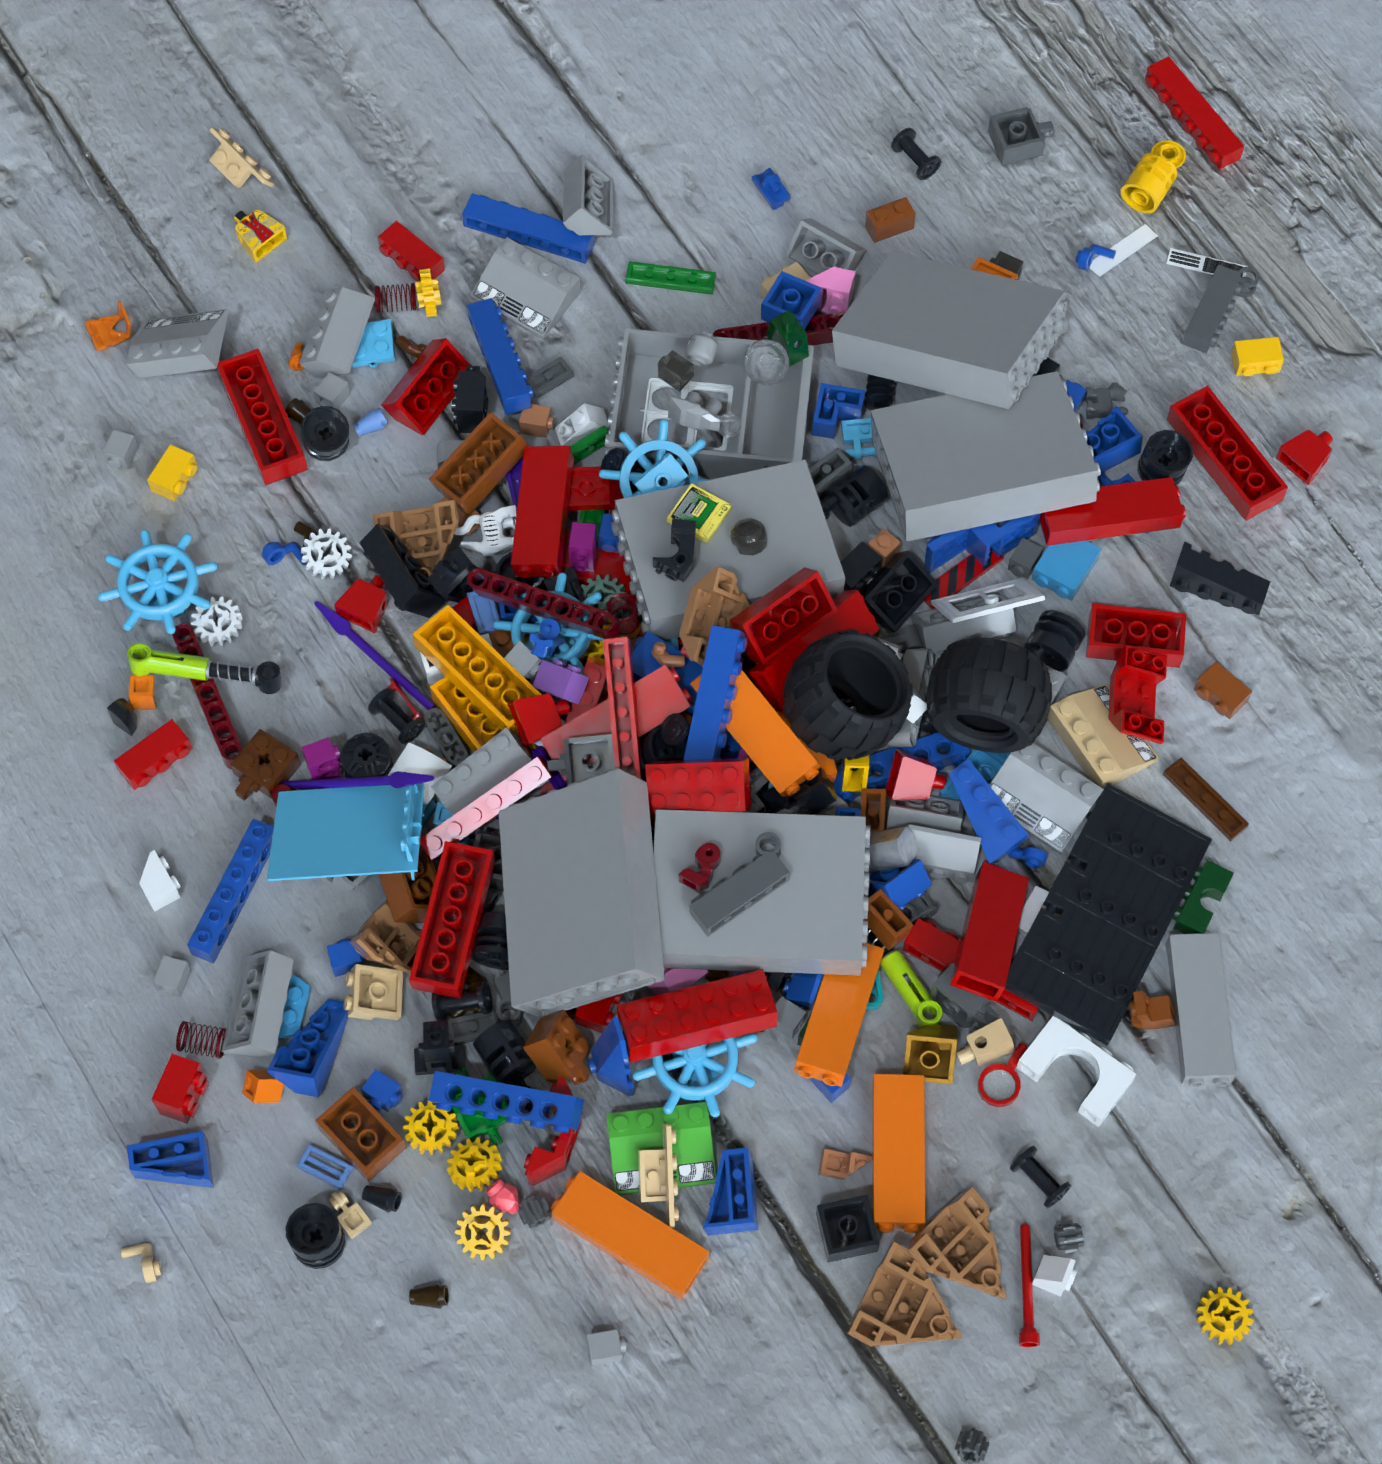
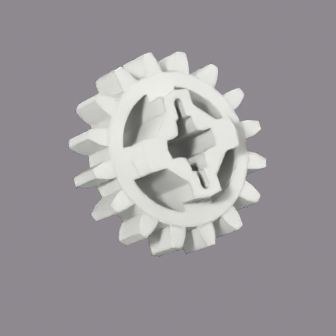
[301,529,352,579]
[191,597,243,646]

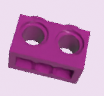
[569,522,597,572]
[301,737,343,780]

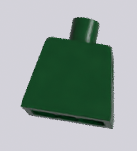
[766,311,809,367]

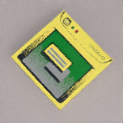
[667,483,732,543]

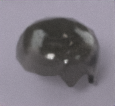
[730,518,768,556]

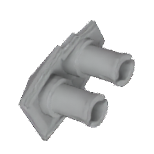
[668,391,722,431]

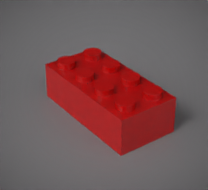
[729,567,838,665]
[1086,603,1186,668]
[645,758,751,814]

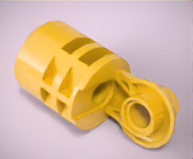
[1120,140,1186,214]

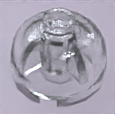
[744,339,789,385]

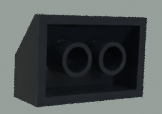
[860,550,938,633]

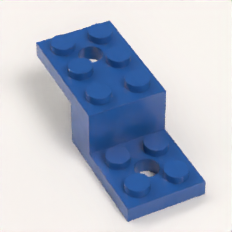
[924,513,1041,574]

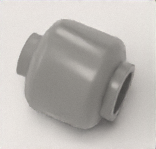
[685,331,718,367]

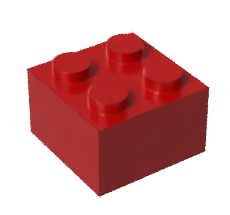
[151,1053,209,1124]

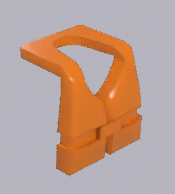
[85,301,132,351]

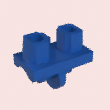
[752,168,791,210]
[529,618,565,658]

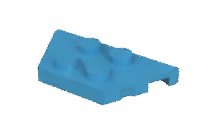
[939,749,1010,801]
[278,974,311,1041]

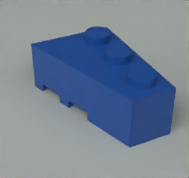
[127,1131,214,1188]
[703,1147,759,1236]

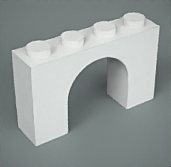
[1016,1016,1136,1127]

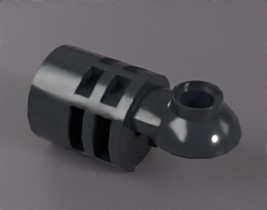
[820,465,889,527]
[473,1019,537,1114]

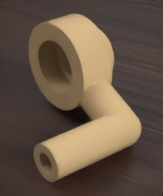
[121,1243,162,1283]

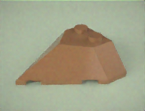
[373,500,459,578]
[679,567,750,665]
[349,899,421,974]
[908,1187,1007,1299]
[847,1242,963,1347]

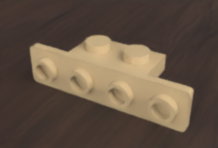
[209,127,275,188]
[638,1123,679,1228]

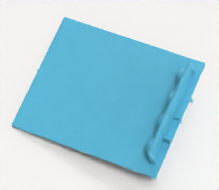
[267,783,425,881]

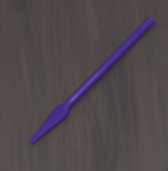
[314,601,436,710]
[283,771,434,790]

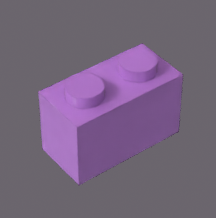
[532,659,589,705]

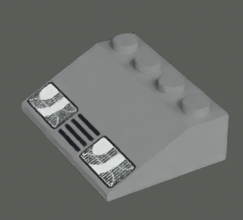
[470,237,581,339]
[126,309,229,378]
[990,743,1104,854]

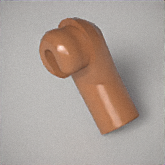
[651,642,685,667]

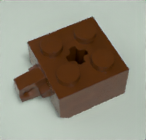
[230,729,301,801]

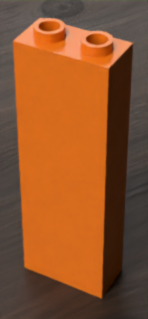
[690,670,822,797]
[793,943,884,1087]
[872,1074,925,1233]
[551,1171,710,1301]

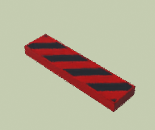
[924,549,1004,609]

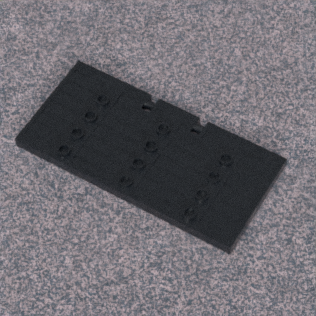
[1005,783,1212,1045]

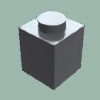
[1008,538,1043,580]

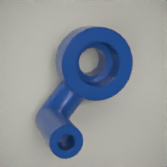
[1075,244,1116,271]
[261,542,308,565]
[1008,846,1048,869]

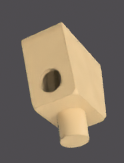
[956,1018,1015,1067]

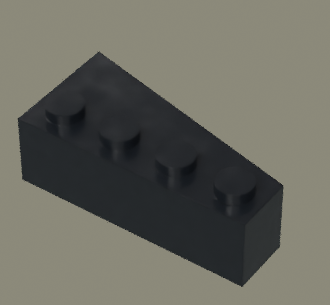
[359,524,446,618]
[1170,541,1271,615]
[757,767,836,815]

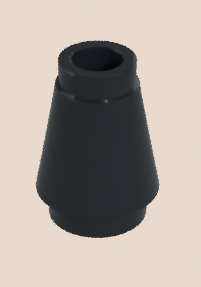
[362,1185,402,1213]

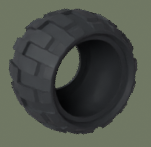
[782,630,913,760]
[926,638,1052,753]

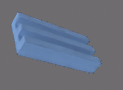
[297,1144,354,1190]

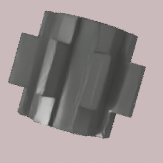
[518,1194,551,1228]
[1054,1220,1084,1253]
[955,1428,989,1464]

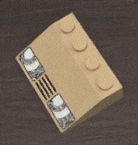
[1047,684,1159,789]

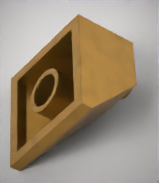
[903,1024,957,1085]

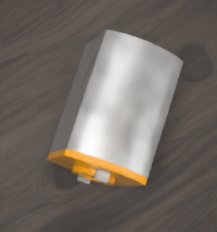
[865,826,918,873]

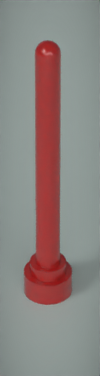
[1019,1223,1040,1347]

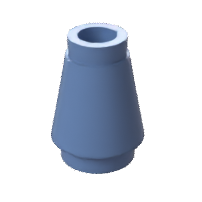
[353,408,388,436]

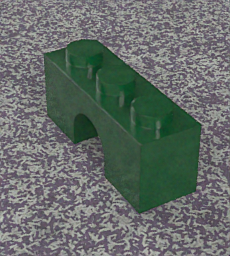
[1173,860,1234,934]

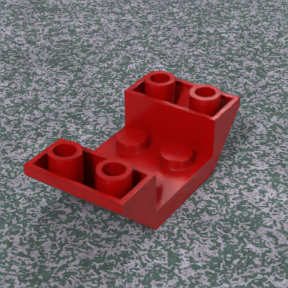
[568,466,633,514]
[1108,645,1167,744]
[523,1076,582,1186]

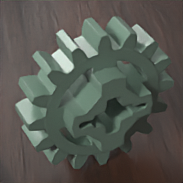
[581,575,628,625]

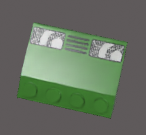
[606,1102,716,1195]

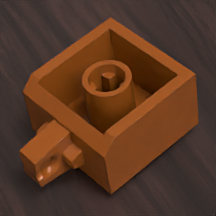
[523,1010,590,1085]

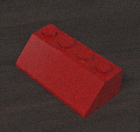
[381,338,470,435]

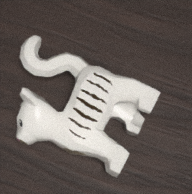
[455,505,517,558]

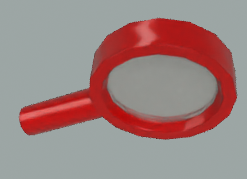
[978,1043,1028,1107]

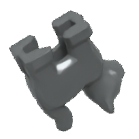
[1085,382,1128,419]

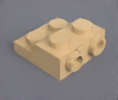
[343,964,403,1020]

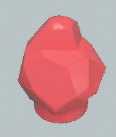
[485,1179,519,1214]

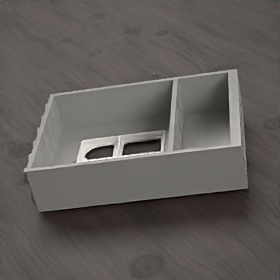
[605,328,814,478]

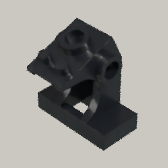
[653,519,696,582]
[414,1020,466,1075]

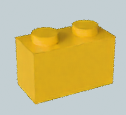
[1231,337,1284,376]
[147,444,197,501]

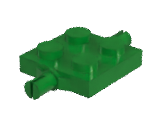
[451,1068,507,1146]

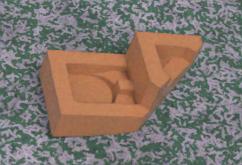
[818,1148,872,1180]

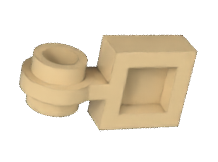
[329,1191,372,1240]

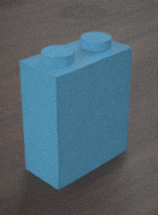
[1031,540,1101,601]

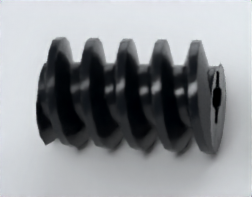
[864,374,895,411]

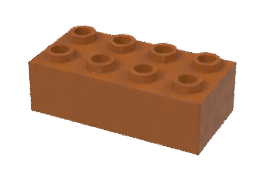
[429,412,529,515]

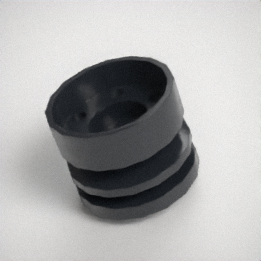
[301,406,349,461]
[1137,430,1193,486]
[1024,610,1086,672]
[340,733,393,778]
[471,912,509,970]
[285,1203,346,1269]

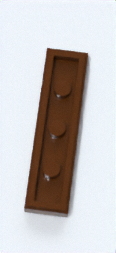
[1163,758,1249,842]

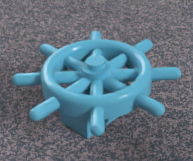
[599,419,710,515]
[98,530,217,634]
[493,573,603,675]
[633,1033,757,1117]

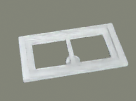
[931,578,1045,623]

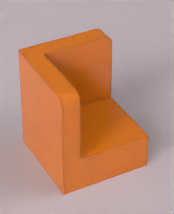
[129,675,156,710]
[242,1070,284,1103]

